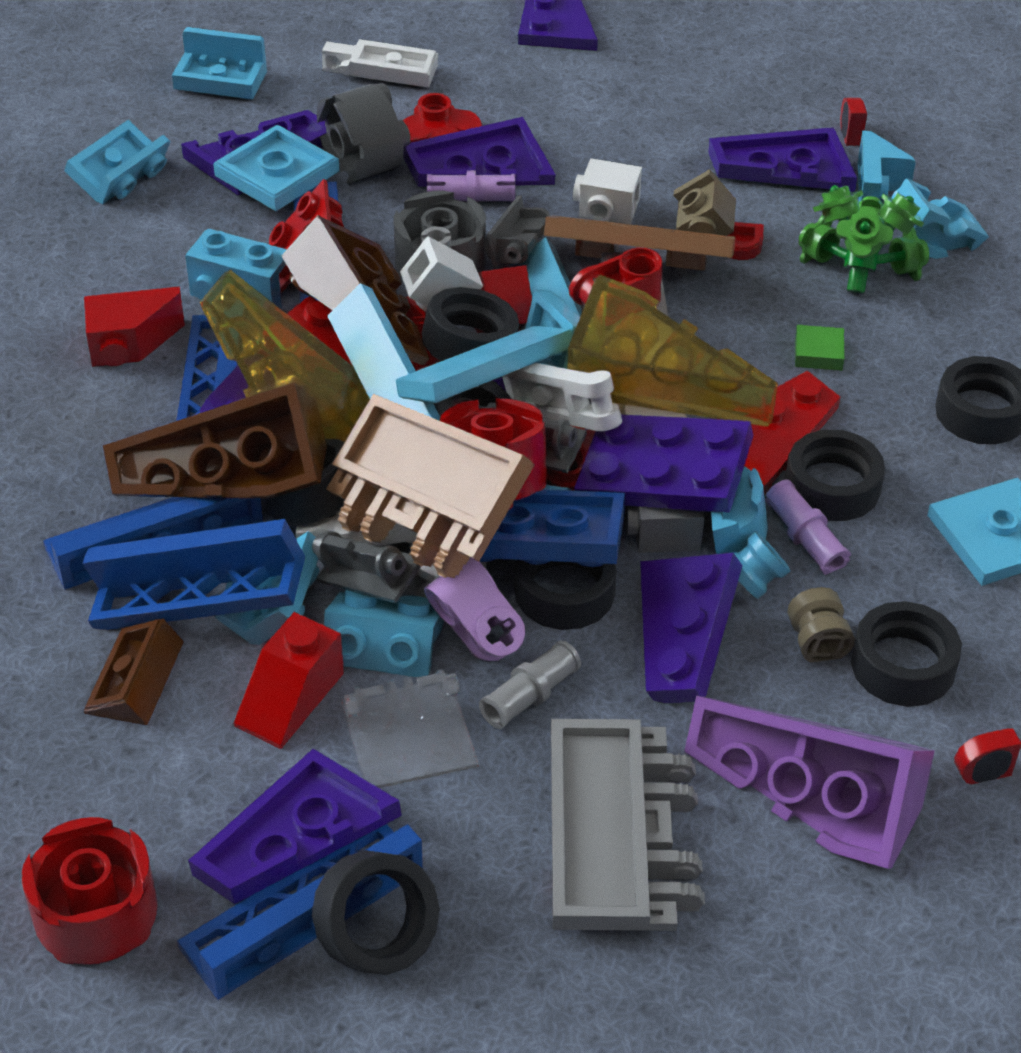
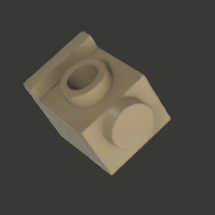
[673,169,736,236]

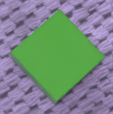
[795,325,844,371]

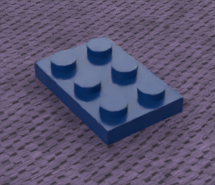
[479,490,625,567]

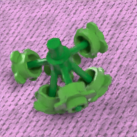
[799,185,929,293]

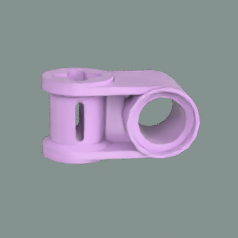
[424,558,525,661]

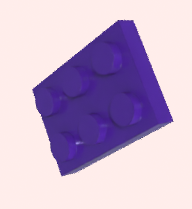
[574,414,754,513]

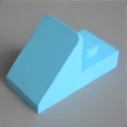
[857,131,916,203]

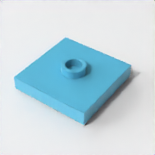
[213,125,340,211]
[927,477,1021,586]

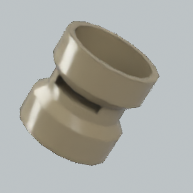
[787,587,855,663]

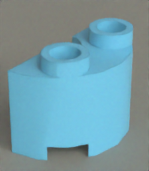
[892,178,989,259]
[711,466,768,554]

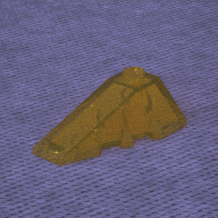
[199,270,370,442]
[567,275,778,426]

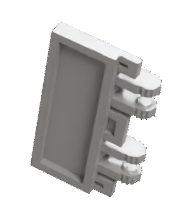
[551,719,705,931]

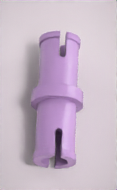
[427,170,515,203]
[765,480,851,575]

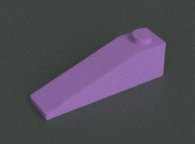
[684,696,935,869]

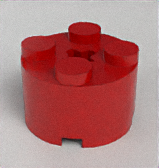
[440,398,546,510]
[21,817,157,964]

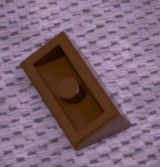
[83,619,184,725]

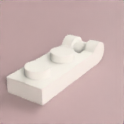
[502,363,622,431]

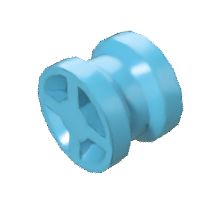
[730,531,791,599]

